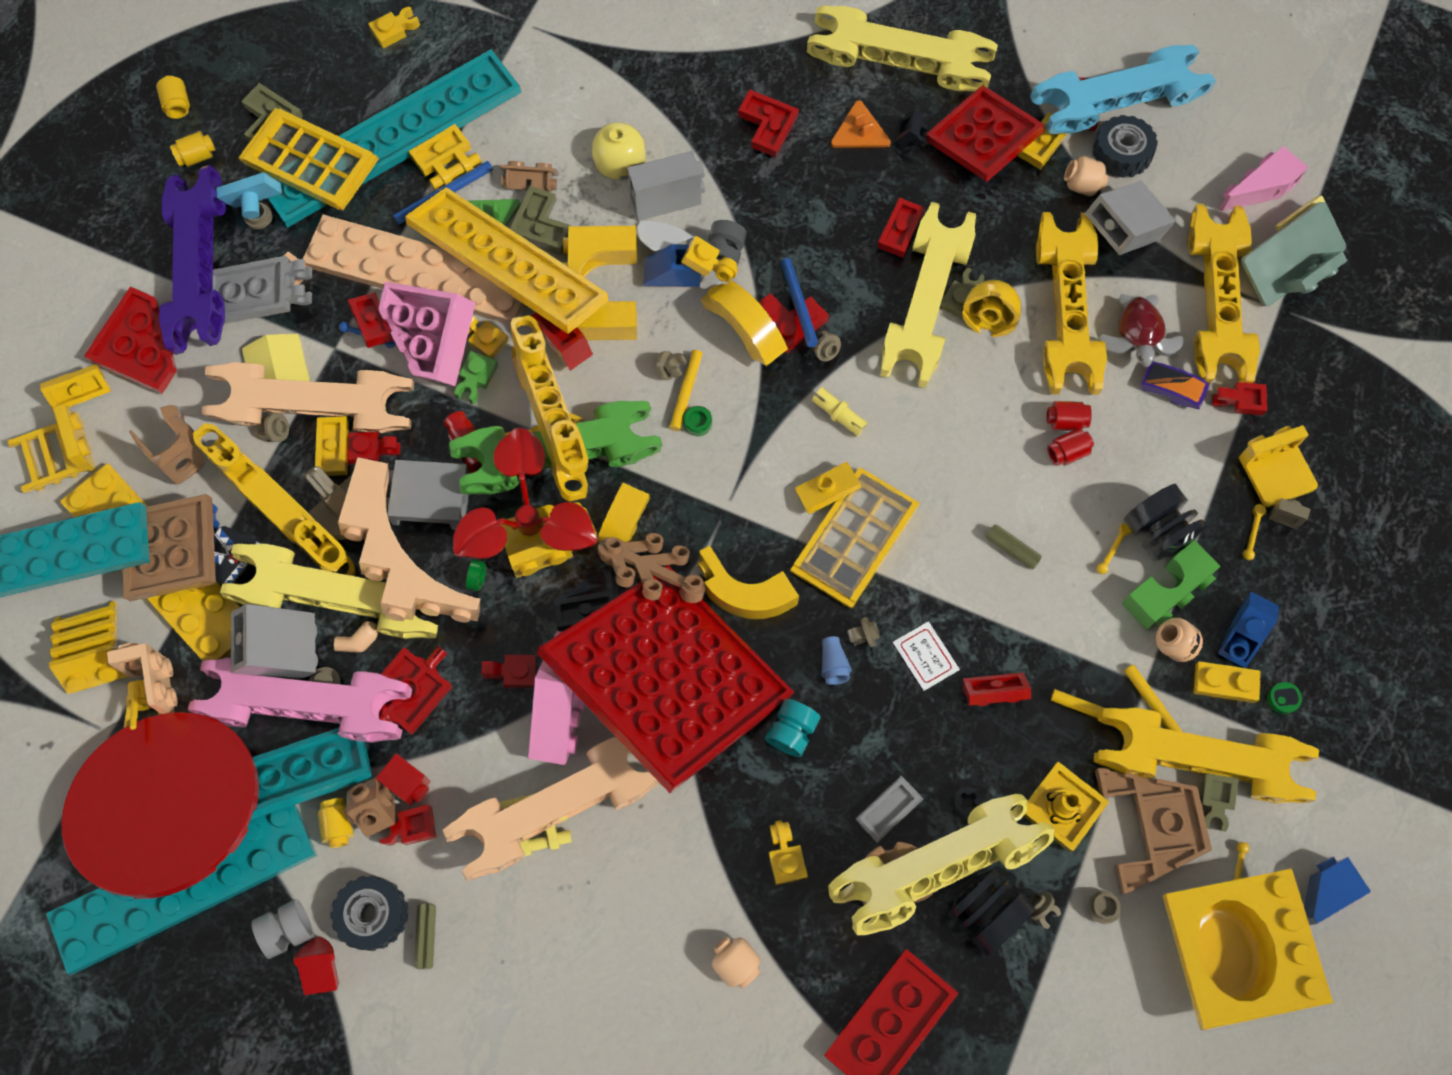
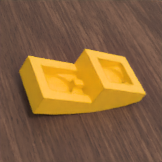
[597,483,650,542]

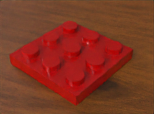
[926,85,1044,182]

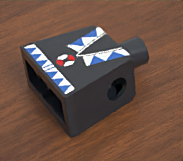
[214,526,264,585]

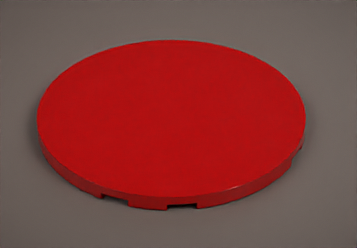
[61,712,259,899]

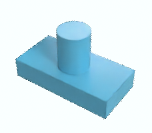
[216,172,282,219]

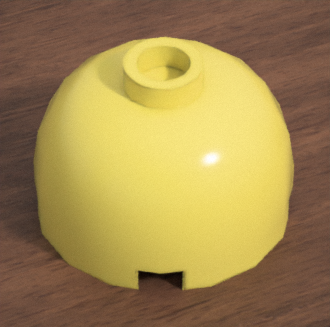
[592,122,646,179]

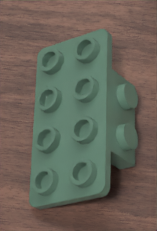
[1241,202,1347,306]

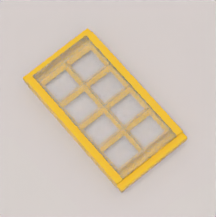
[239,108,379,210]
[790,467,920,609]

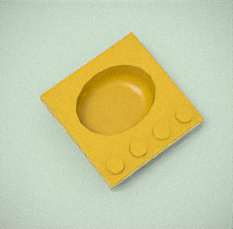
[1162,868,1334,1030]

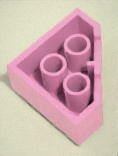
[378,282,475,387]
[528,631,586,765]

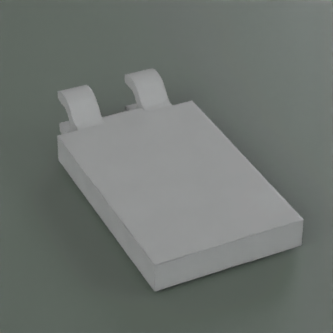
[213,256,312,324]

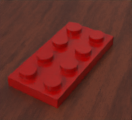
[823,949,958,1075]

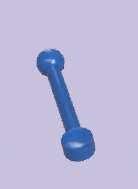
[339,322,396,348]

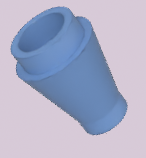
[821,636,852,685]

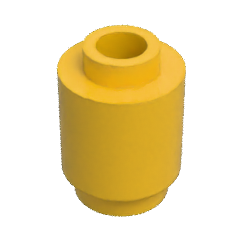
[156,76,190,119]
[170,131,215,167]
[317,798,354,848]

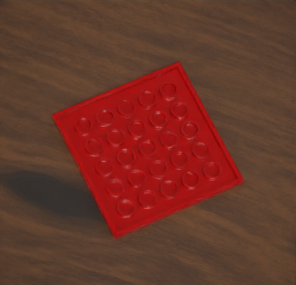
[537,565,794,794]

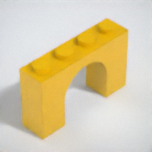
[563,225,637,340]

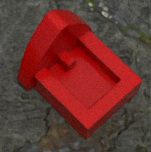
[293,936,339,995]

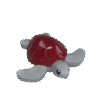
[1099,294,1185,367]

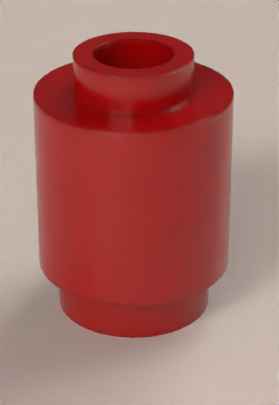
[1046,401,1092,431]
[1047,428,1094,466]

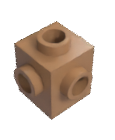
[344,778,395,838]

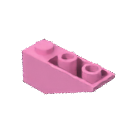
[1219,146,1308,211]

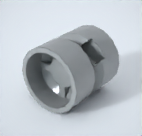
[251,899,314,959]

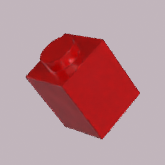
[376,753,431,807]

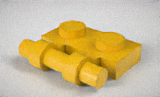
[409,124,482,189]

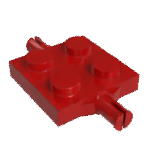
[379,646,453,735]

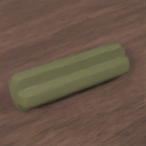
[986,524,1042,570]
[414,903,436,970]

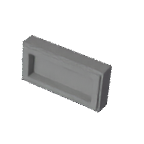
[855,776,923,843]

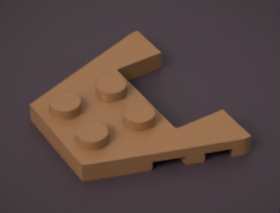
[1095,768,1212,895]

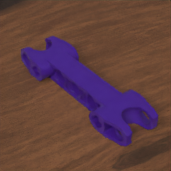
[159,165,226,355]

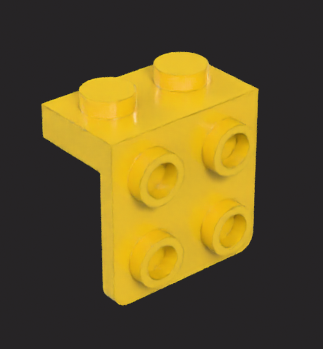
[1238,425,1318,507]
[501,505,573,578]

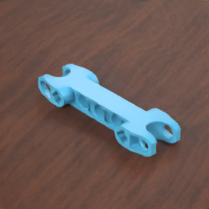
[1030,45,1216,134]

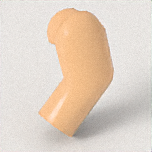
[334,621,378,652]

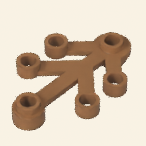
[598,533,705,603]

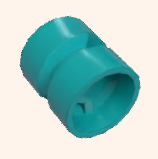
[765,699,821,757]

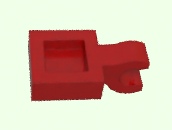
[1212,382,1267,416]
[347,432,401,464]
[481,655,536,688]

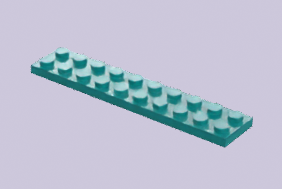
[267,49,522,228]

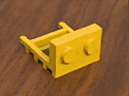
[7,404,96,493]
[49,601,128,694]

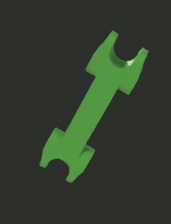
[449,400,662,494]

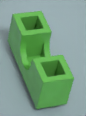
[1122,540,1221,630]

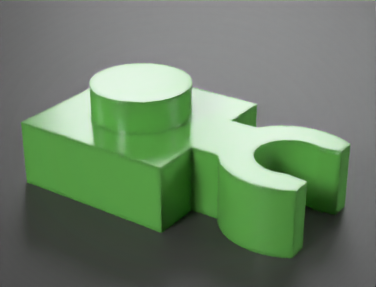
[455,351,498,404]

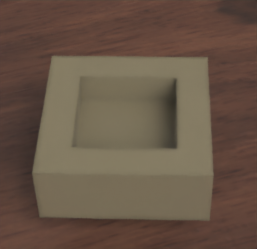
[1268,498,1311,529]

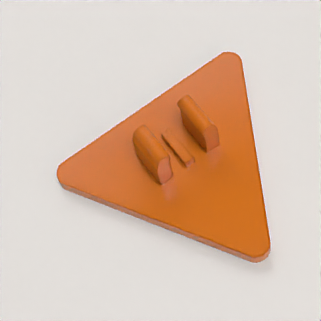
[831,100,891,148]

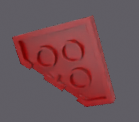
[84,286,177,394]

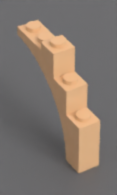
[338,457,480,622]

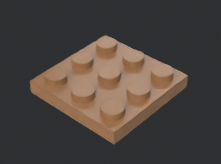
[123,494,216,601]

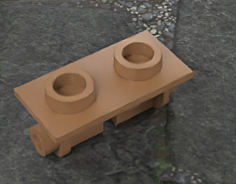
[500,161,559,192]

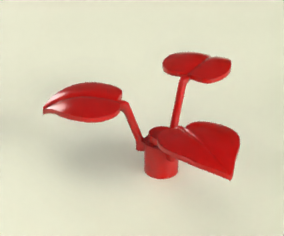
[453,428,597,559]

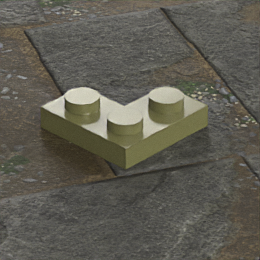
[241,83,303,154]
[510,186,571,254]

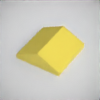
[242,334,310,381]

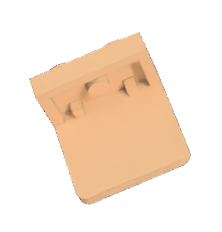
[107,643,178,714]

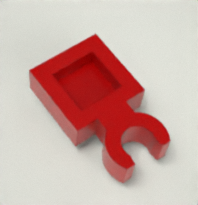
[380,804,437,846]

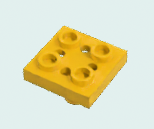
[1023,762,1110,853]

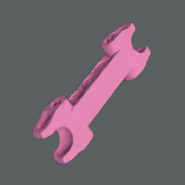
[188,657,412,743]

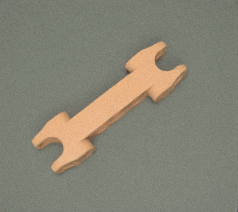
[202,362,414,433]
[442,736,660,881]

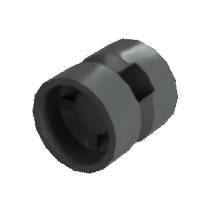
[708,220,747,267]

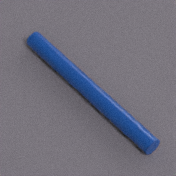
[393,161,493,225]
[780,258,818,347]

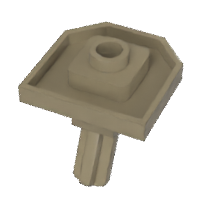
[305,466,352,541]

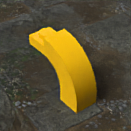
[700,280,788,366]
[697,545,799,619]

